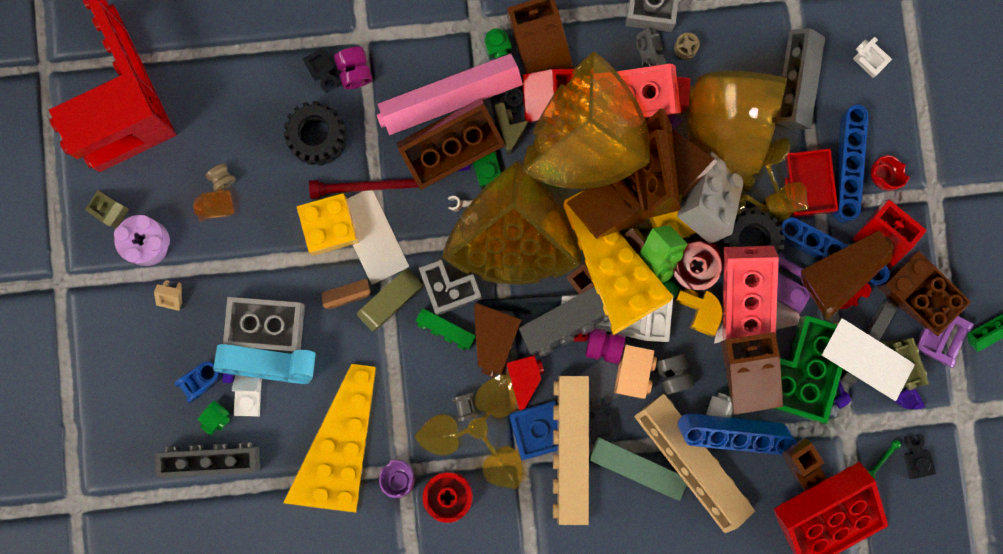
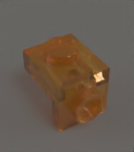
[193,190,234,222]

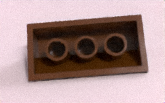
[396,98,505,190]

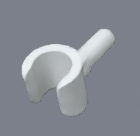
[448,196,482,212]

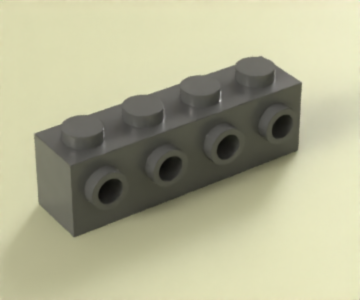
[775,28,825,130]
[519,287,610,357]
[155,442,260,478]

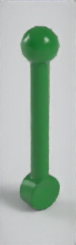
[868,440,901,478]

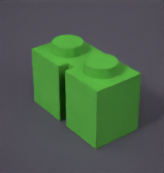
[639,225,688,282]

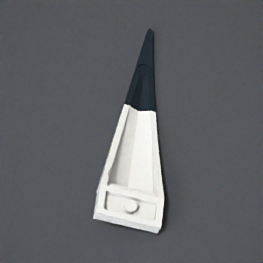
[477,293,673,342]

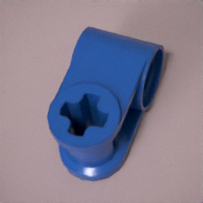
[174,362,223,403]

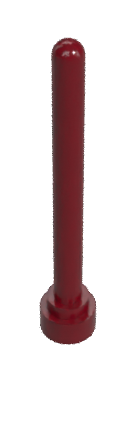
[309,178,419,199]

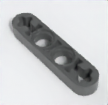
[840,299,897,386]

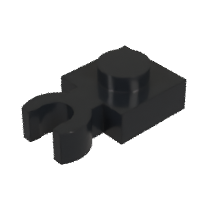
[302,48,340,93]
[589,398,616,443]
[904,434,936,479]

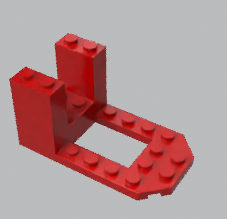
[49,0,177,172]

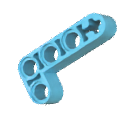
[213,344,316,384]

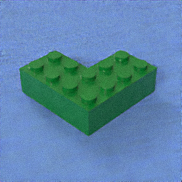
[727,315,843,424]

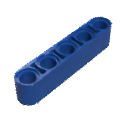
[833,104,868,223]
[778,218,890,286]
[678,414,797,455]

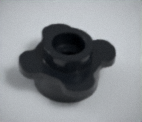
[500,87,524,113]

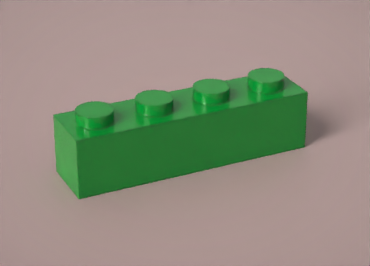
[415,308,476,351]
[967,314,1003,352]

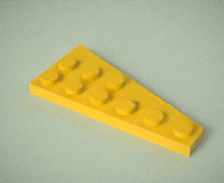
[563,190,673,335]
[283,364,376,513]

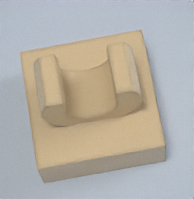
[154,280,183,311]

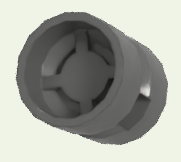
[656,353,695,395]

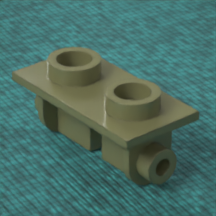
[892,338,929,390]

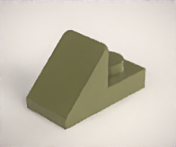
[495,102,529,155]
[85,190,129,228]

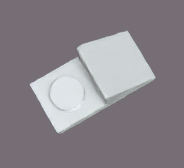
[232,375,262,416]

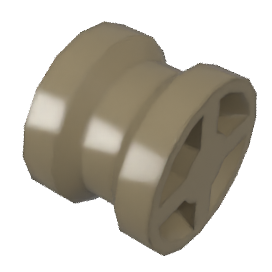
[674,33,700,60]
[205,163,236,192]

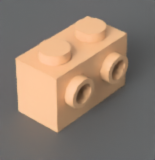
[613,345,657,399]

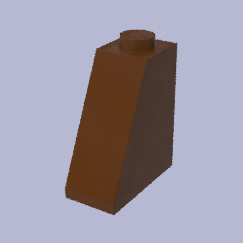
[474,303,521,378]

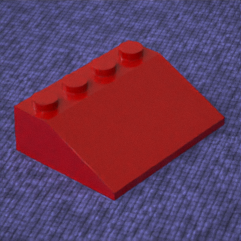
[774,462,888,554]

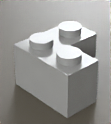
[419,260,482,316]

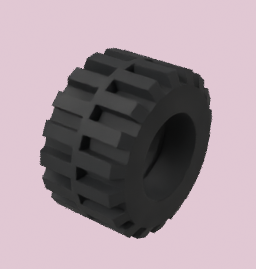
[283,101,347,166]
[719,209,785,257]

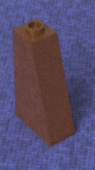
[801,230,894,319]

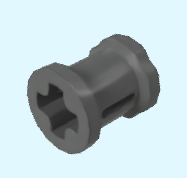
[452,393,478,422]

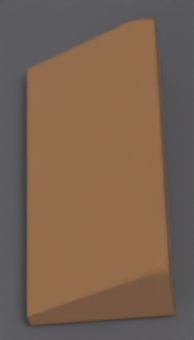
[322,279,372,310]

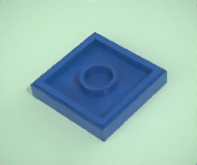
[509,401,558,461]

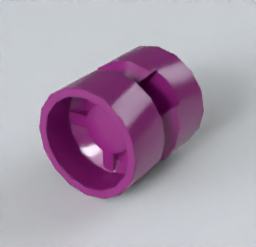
[334,47,373,90]
[585,327,626,365]

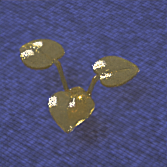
[736,137,808,222]
[415,375,523,489]

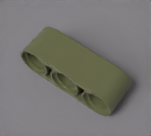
[356,268,424,332]

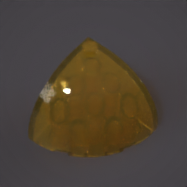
[523,52,650,189]
[687,71,787,192]
[442,161,581,284]

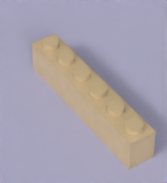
[553,376,589,525]
[634,394,755,533]

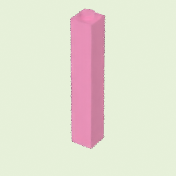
[376,54,523,135]

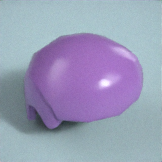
[379,460,416,498]

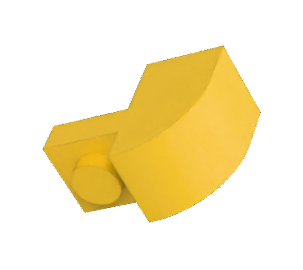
[674,289,722,337]

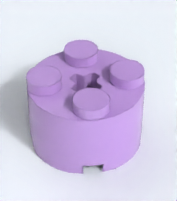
[114,215,170,266]

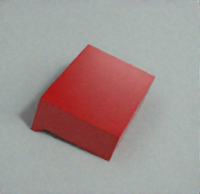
[784,149,838,218]

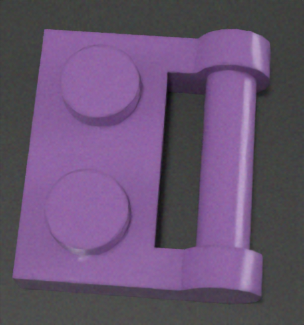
[777,253,810,313]
[916,316,974,368]

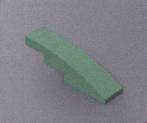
[589,437,687,501]

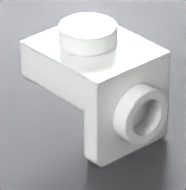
[853,37,892,78]

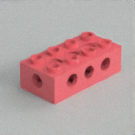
[575,64,681,126]
[722,246,779,340]

